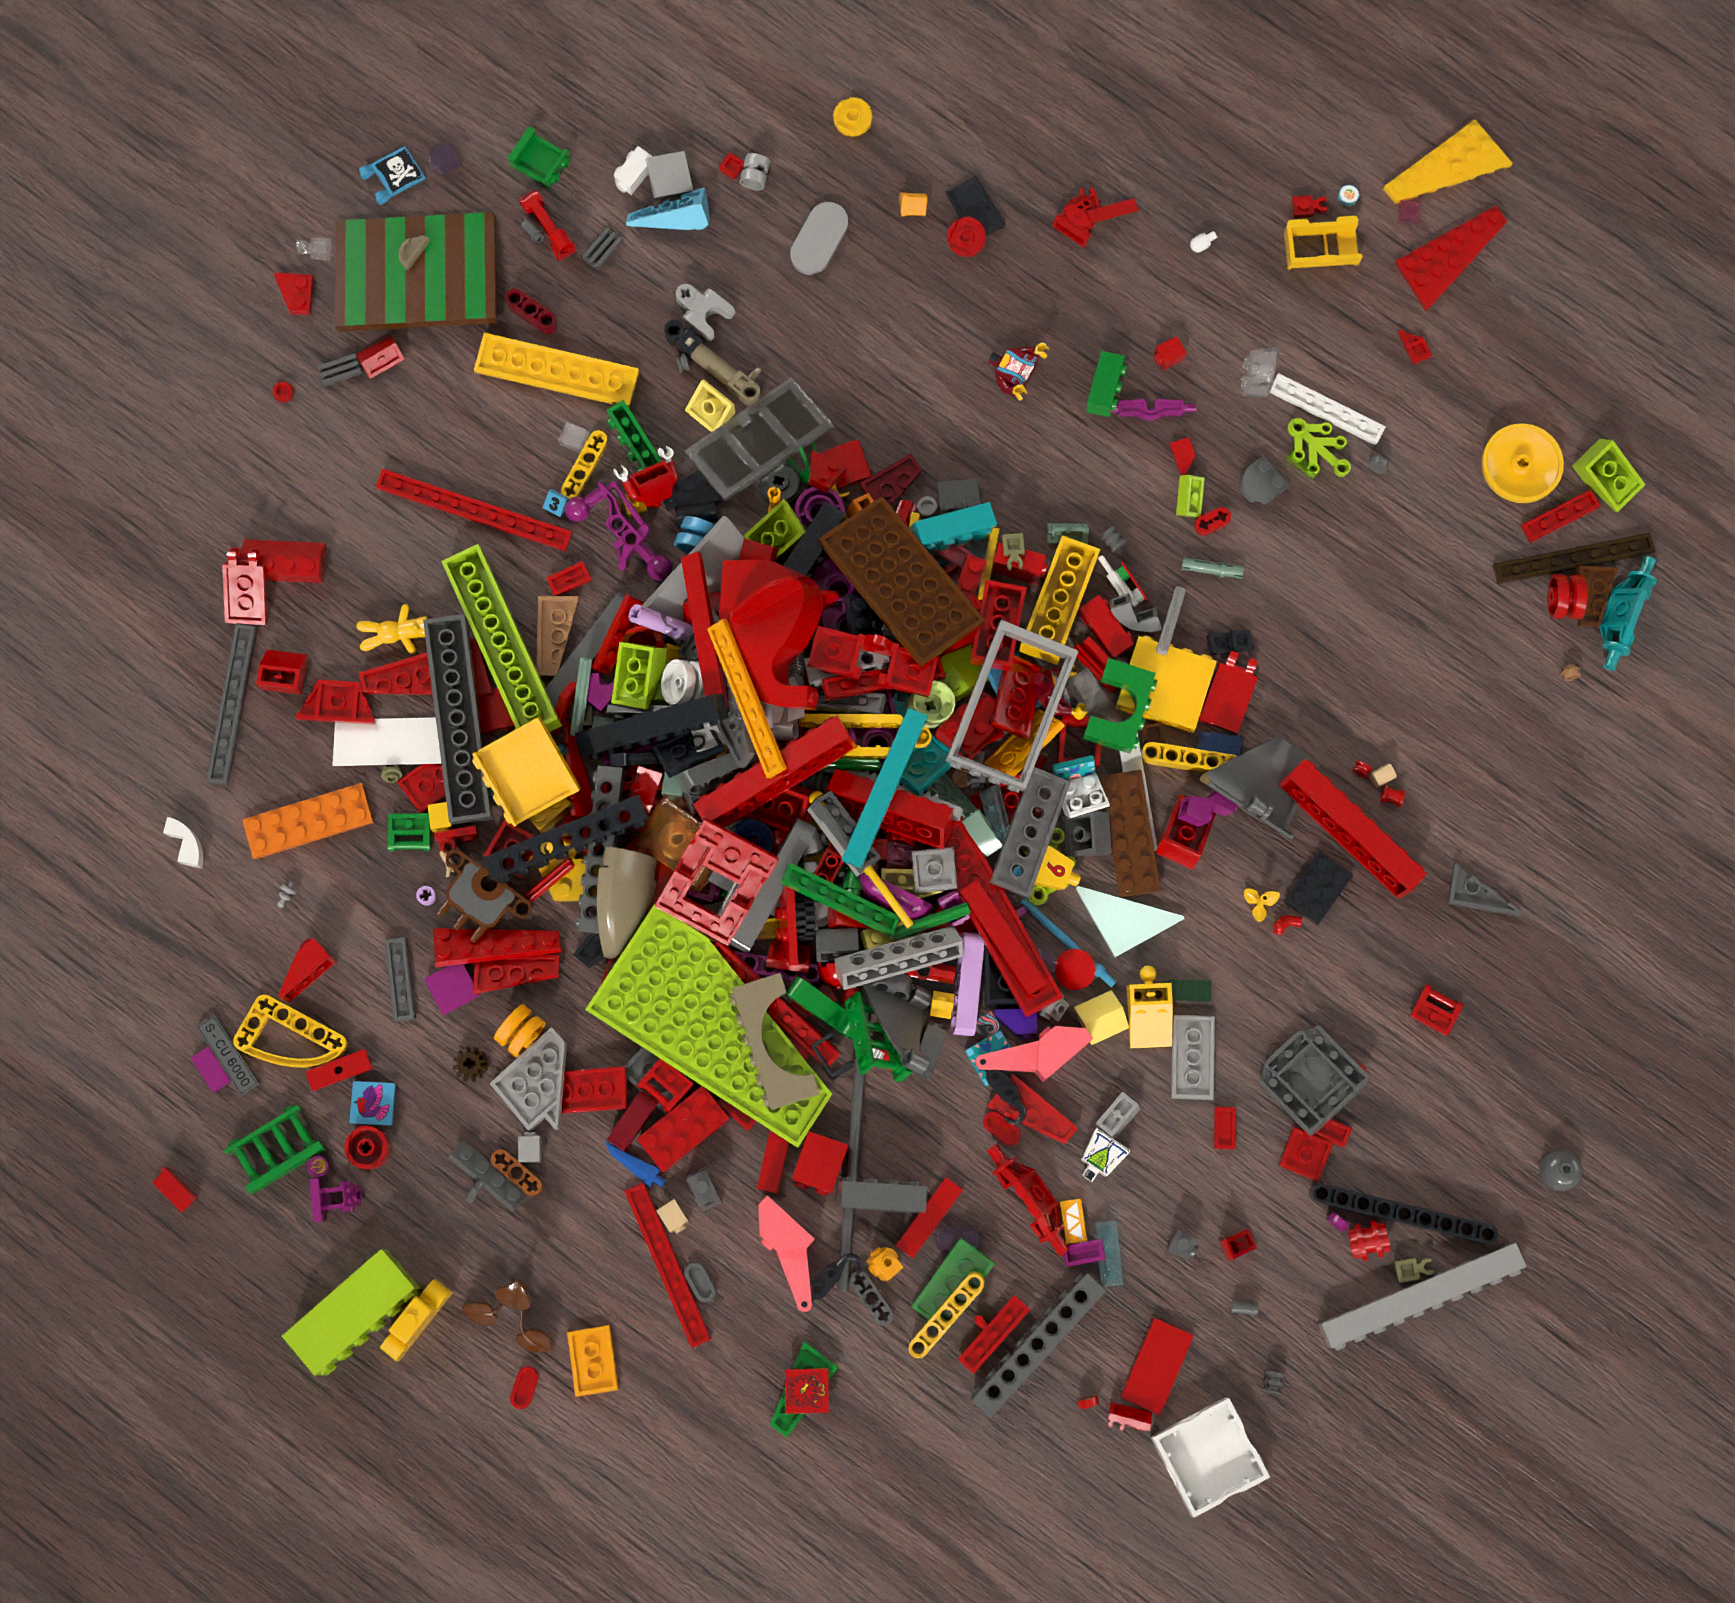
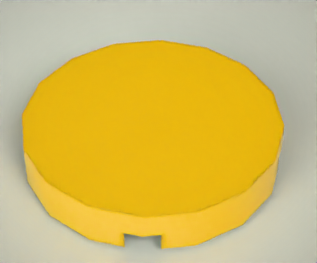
[833,97,872,137]

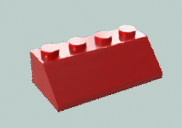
[239,539,326,583]

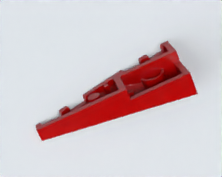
[563,722,593,820]

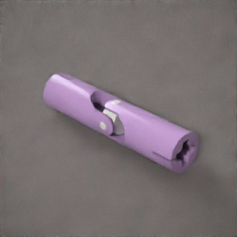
[629,604,693,641]

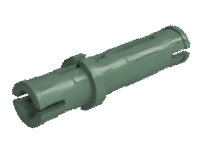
[1181,557,1244,579]

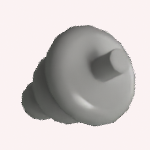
[277,882,297,908]

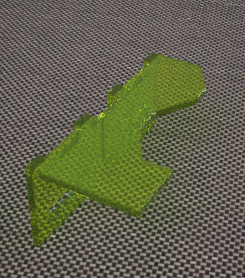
[1286,450,1321,480]

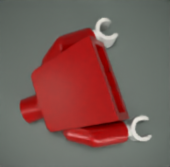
[614,446,678,508]

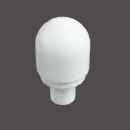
[1190,231,1217,252]

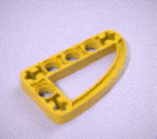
[233,995,348,1068]

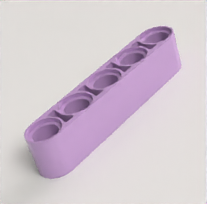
[951,932,984,1036]

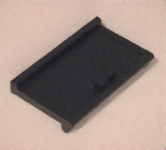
[945,176,1006,237]

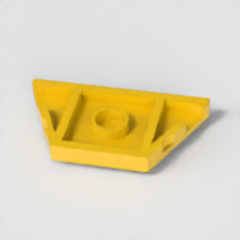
[538,859,601,901]

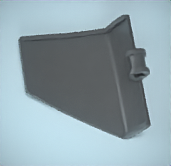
[1200,736,1320,840]

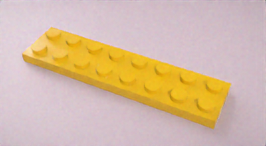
[474,333,639,408]

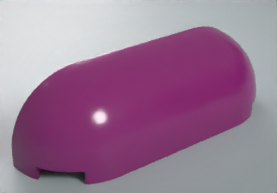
[859,872,934,921]

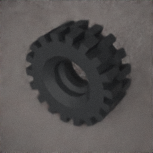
[795,891,816,941]

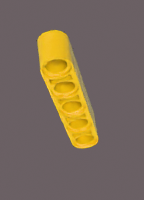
[1141,742,1236,773]
[909,1271,985,1358]

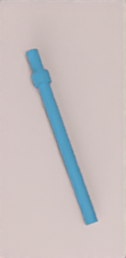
[1020,897,1117,988]

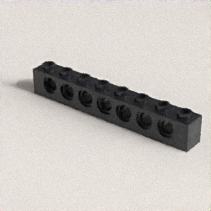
[483,795,650,884]

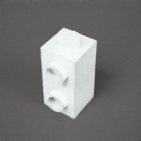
[614,147,653,195]

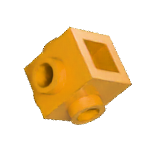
[866,1247,904,1281]

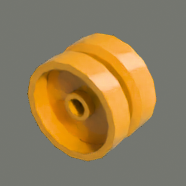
[494,1004,546,1058]

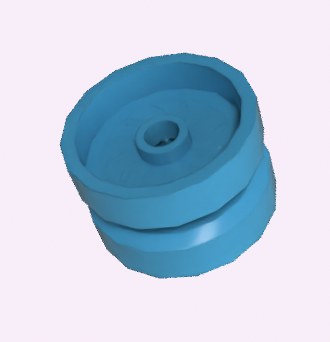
[674,516,715,554]

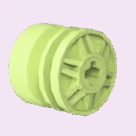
[905,680,955,730]

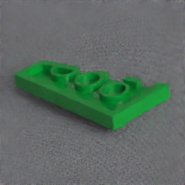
[770,1341,838,1438]

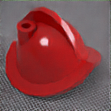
[621,623,664,648]

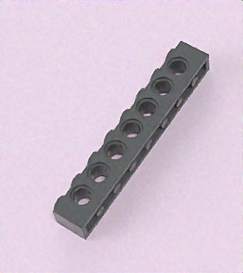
[576,766,626,934]
[971,1273,1106,1419]

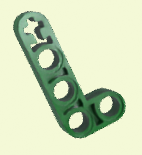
[786,976,853,1041]

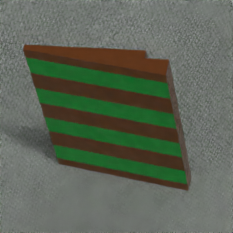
[335,212,498,332]

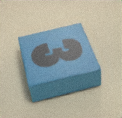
[543,489,569,517]

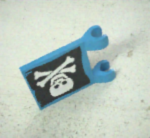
[359,146,425,205]

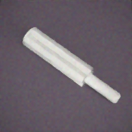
[1098,555,1139,607]

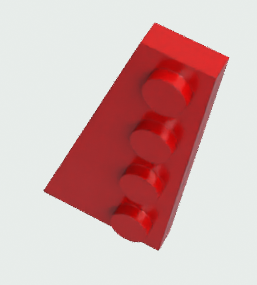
[472,955,560,995]
[986,1074,1078,1144]

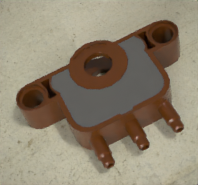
[436,850,532,943]

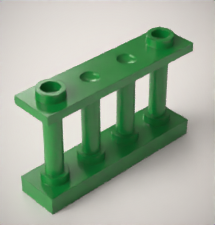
[845,991,913,1082]
[224,1104,327,1194]

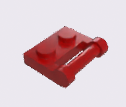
[1409,984,1464,1037]
[637,1059,693,1113]

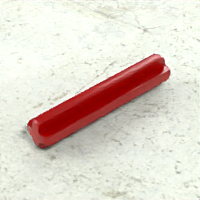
[1073,643,1118,693]
[523,858,575,903]

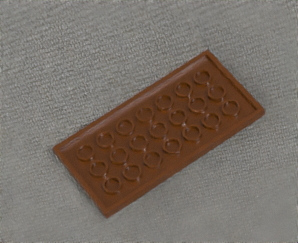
[817,496,985,667]

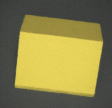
[685,379,735,435]
[1074,990,1129,1045]

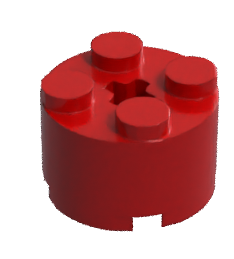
[344,1126,391,1170]

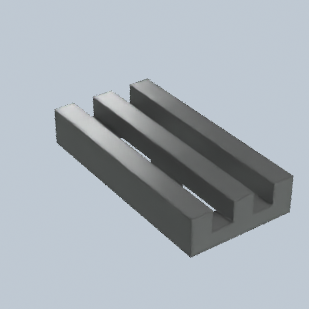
[582,227,623,270]
[317,353,362,387]

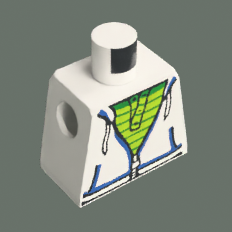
[1081,1128,1130,1182]

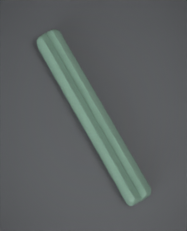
[570,657,592,736]

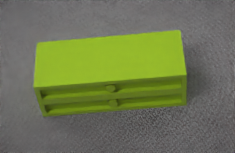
[282,1249,421,1376]

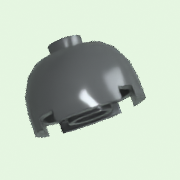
[1539,1149,1583,1192]

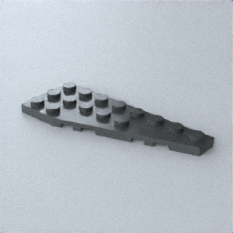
[678,608,755,768]

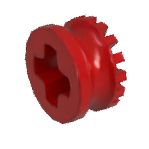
[1351,760,1372,779]

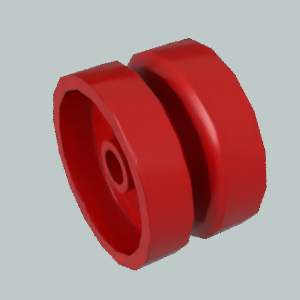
[1547,574,1588,620]

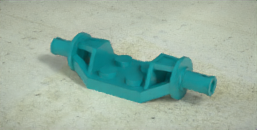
[1599,556,1657,671]

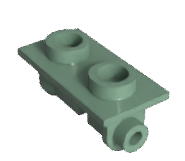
[1047,523,1089,544]

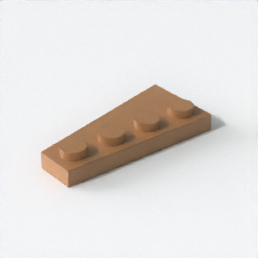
[537,596,579,677]

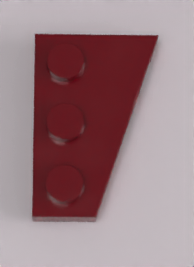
[859,453,922,506]

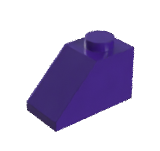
[994,1009,1038,1040]

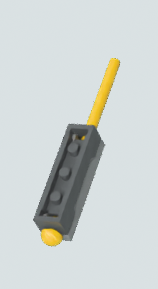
[808,791,914,928]

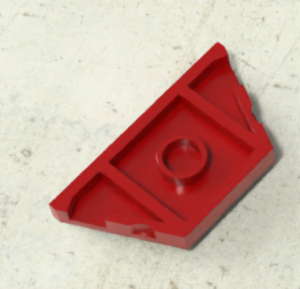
[295,679,376,725]
[774,886,798,966]

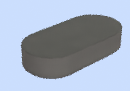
[684,1262,716,1302]

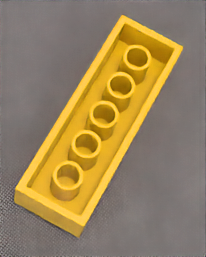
[1019,535,1100,665]

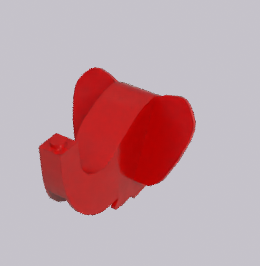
[719,559,839,710]

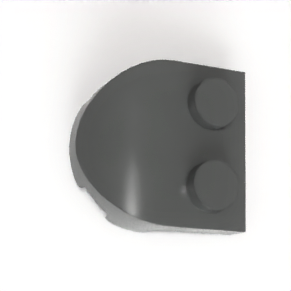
[1240,456,1290,505]

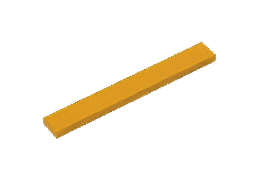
[707,619,787,778]

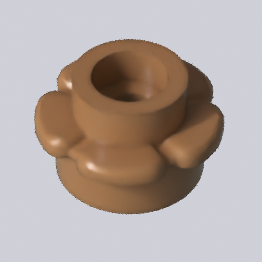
[1561,664,1581,681]

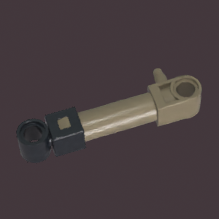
[664,320,761,407]

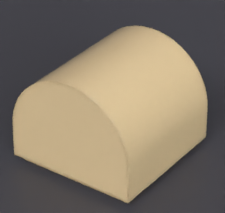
[1368,764,1396,788]

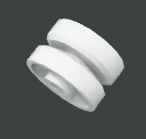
[661,659,705,705]

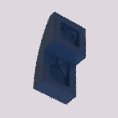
[1197,732,1243,756]

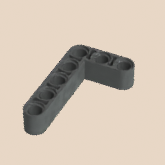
[680,745,760,820]

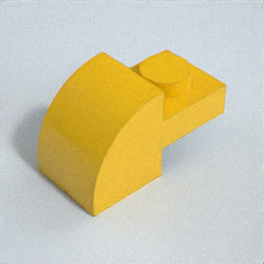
[930,991,955,1019]

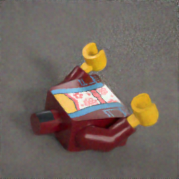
[988,343,1049,401]
[1033,665,1087,720]

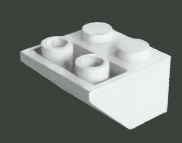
[1062,773,1109,818]

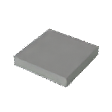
[646,151,693,198]
[912,847,957,893]

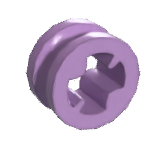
[416,886,436,906]

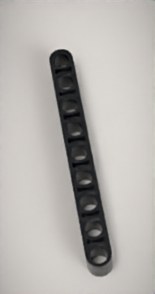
[1309,1184,1498,1244]

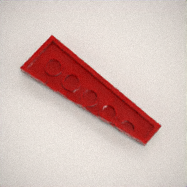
[433,928,561,967]

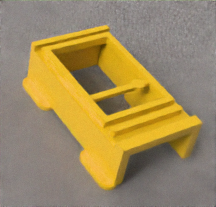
[1284,216,1362,270]

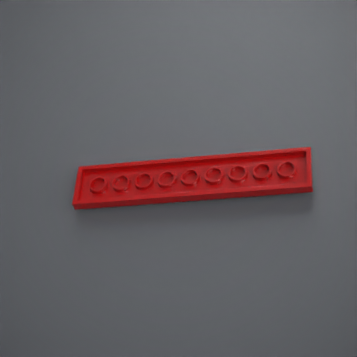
[930,817,1063,1018]

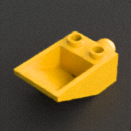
[1126,965,1173,1048]

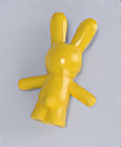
[356,604,428,654]

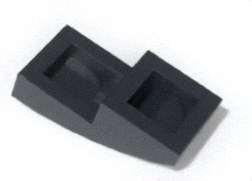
[1206,630,1253,655]

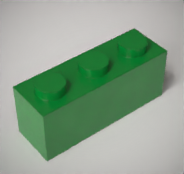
[1086,351,1127,417]

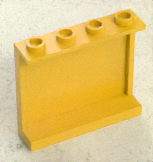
[1115,635,1217,734]
[472,716,581,827]

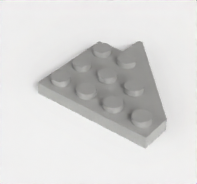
[490,1027,567,1131]

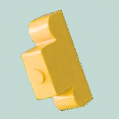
[380,1279,454,1362]

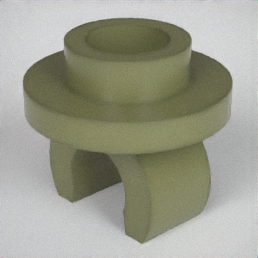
[381,765,402,783]

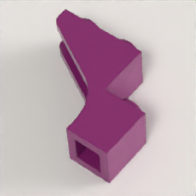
[1178,790,1238,827]

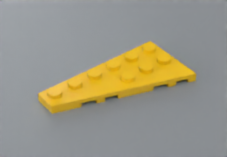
[1383,120,1513,204]

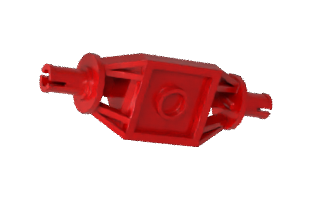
[986,1144,1070,1257]

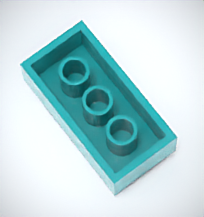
[909,502,997,553]

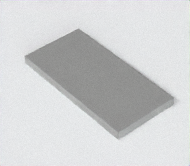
[642,516,744,644]

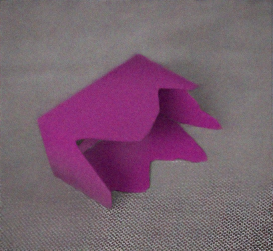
[574,673,614,714]

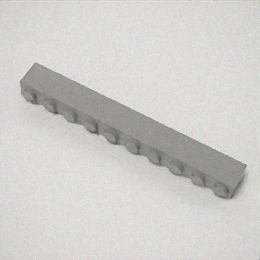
[1318,1243,1527,1351]

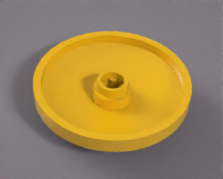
[1481,424,1564,503]

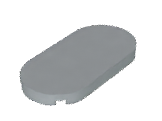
[790,202,848,275]

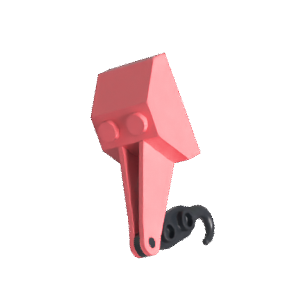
[975,1026,1093,1125]
[758,1196,863,1312]

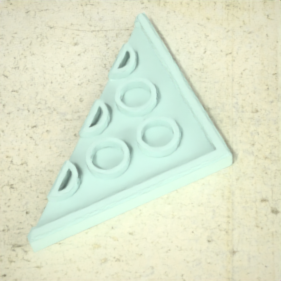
[1075,886,1185,957]

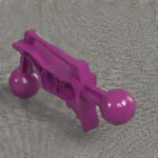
[565,481,673,581]

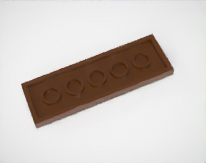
[1100,769,1161,898]

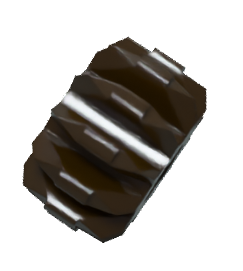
[453,1047,489,1082]

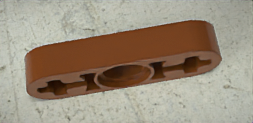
[491,1149,543,1196]

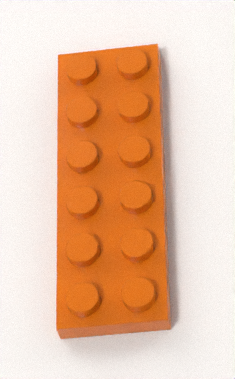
[242,783,374,860]

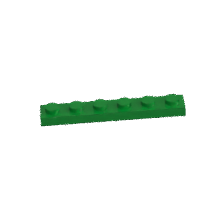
[780,863,899,937]

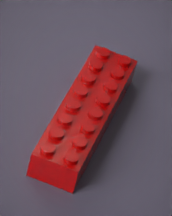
[693,716,858,828]
[1278,759,1427,899]

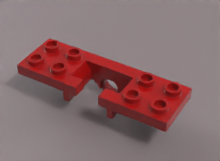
[807,626,938,698]

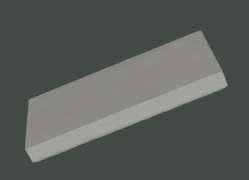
[1171,1015,1215,1100]

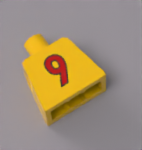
[1034,845,1081,890]

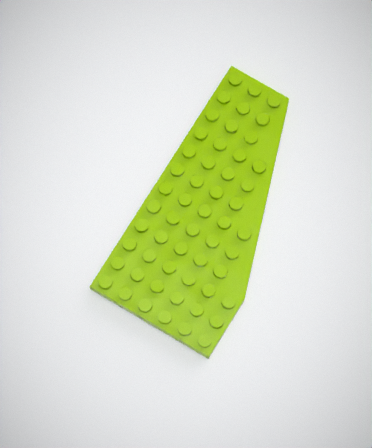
[585,904,832,1148]

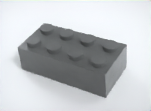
[835,1177,927,1213]

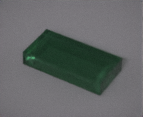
[1169,980,1211,1002]

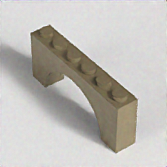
[729,973,820,1110]

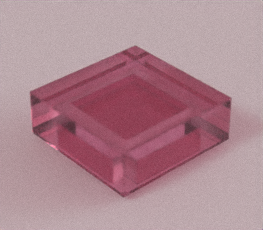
[1398,200,1421,224]

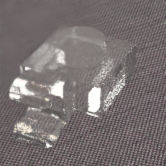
[296,238,332,260]

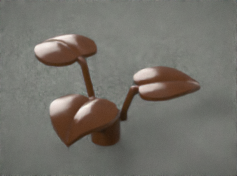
[461,1279,554,1353]

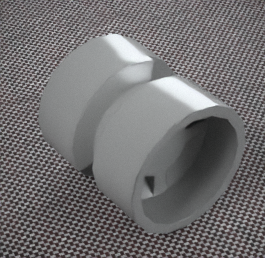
[740,153,770,190]

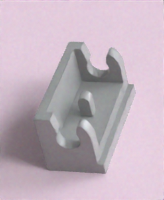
[1096,1092,1140,1140]

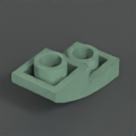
[962,809,1003,857]

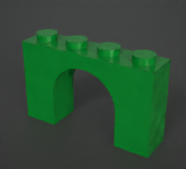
[1083,658,1158,754]

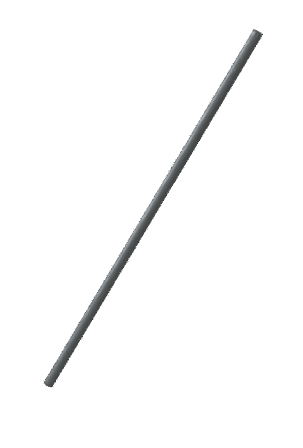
[837,861,881,1291]

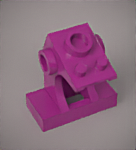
[309,1178,362,1223]

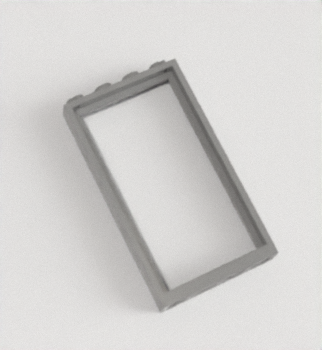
[945,620,1078,793]

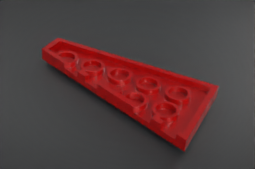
[1395,205,1507,312]
[358,638,493,695]

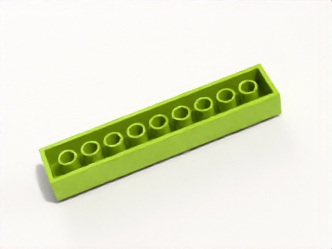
[441,544,562,732]

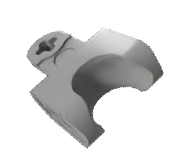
[676,284,736,342]

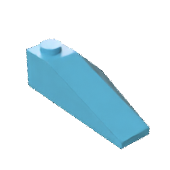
[626,188,710,230]

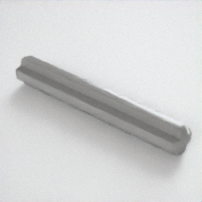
[1156,586,1186,656]

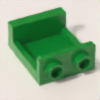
[507,127,571,189]

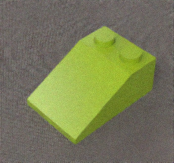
[1572,439,1645,512]
[744,499,806,564]
[611,642,667,709]
[939,644,990,703]

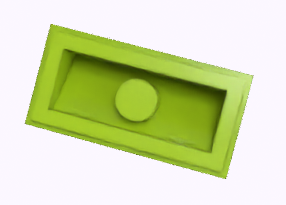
[1176,475,1205,518]

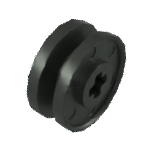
[758,461,801,505]

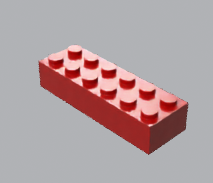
[826,769,953,850]

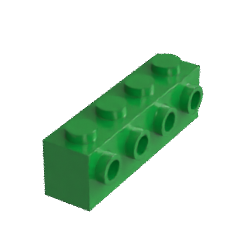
[606,400,662,471]

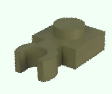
[1002,533,1025,570]
[1393,1258,1434,1283]

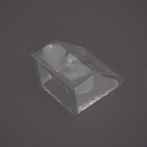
[1240,347,1278,399]

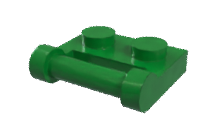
[388,813,431,852]

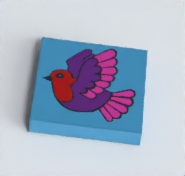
[349,1081,396,1126]

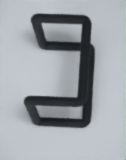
[812,1031,854,1080]

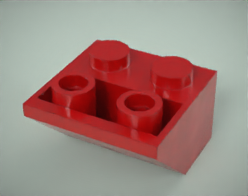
[256,649,308,695]

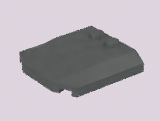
[1258,1026,1372,1136]

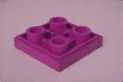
[424,964,480,1016]

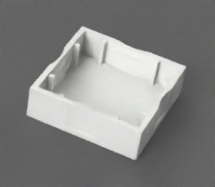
[1151,1397,1270,1517]

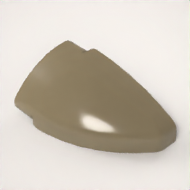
[597,847,657,960]

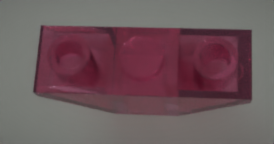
[887,842,928,869]

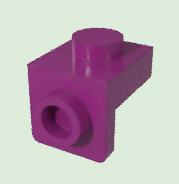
[937,890,971,927]

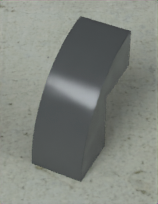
[1110,593,1163,632]

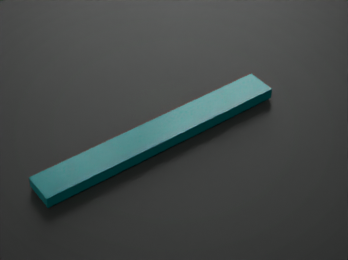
[841,708,928,869]

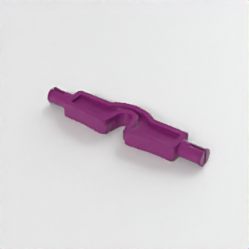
[1111,399,1196,421]

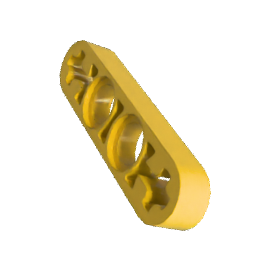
[561,430,608,500]

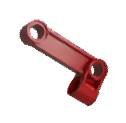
[519,189,577,261]

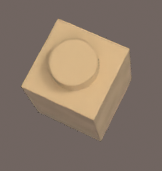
[657,1199,689,1234]

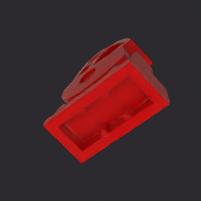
[1052,188,1100,248]

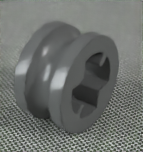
[675,353,690,373]

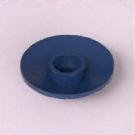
[734,820,773,852]

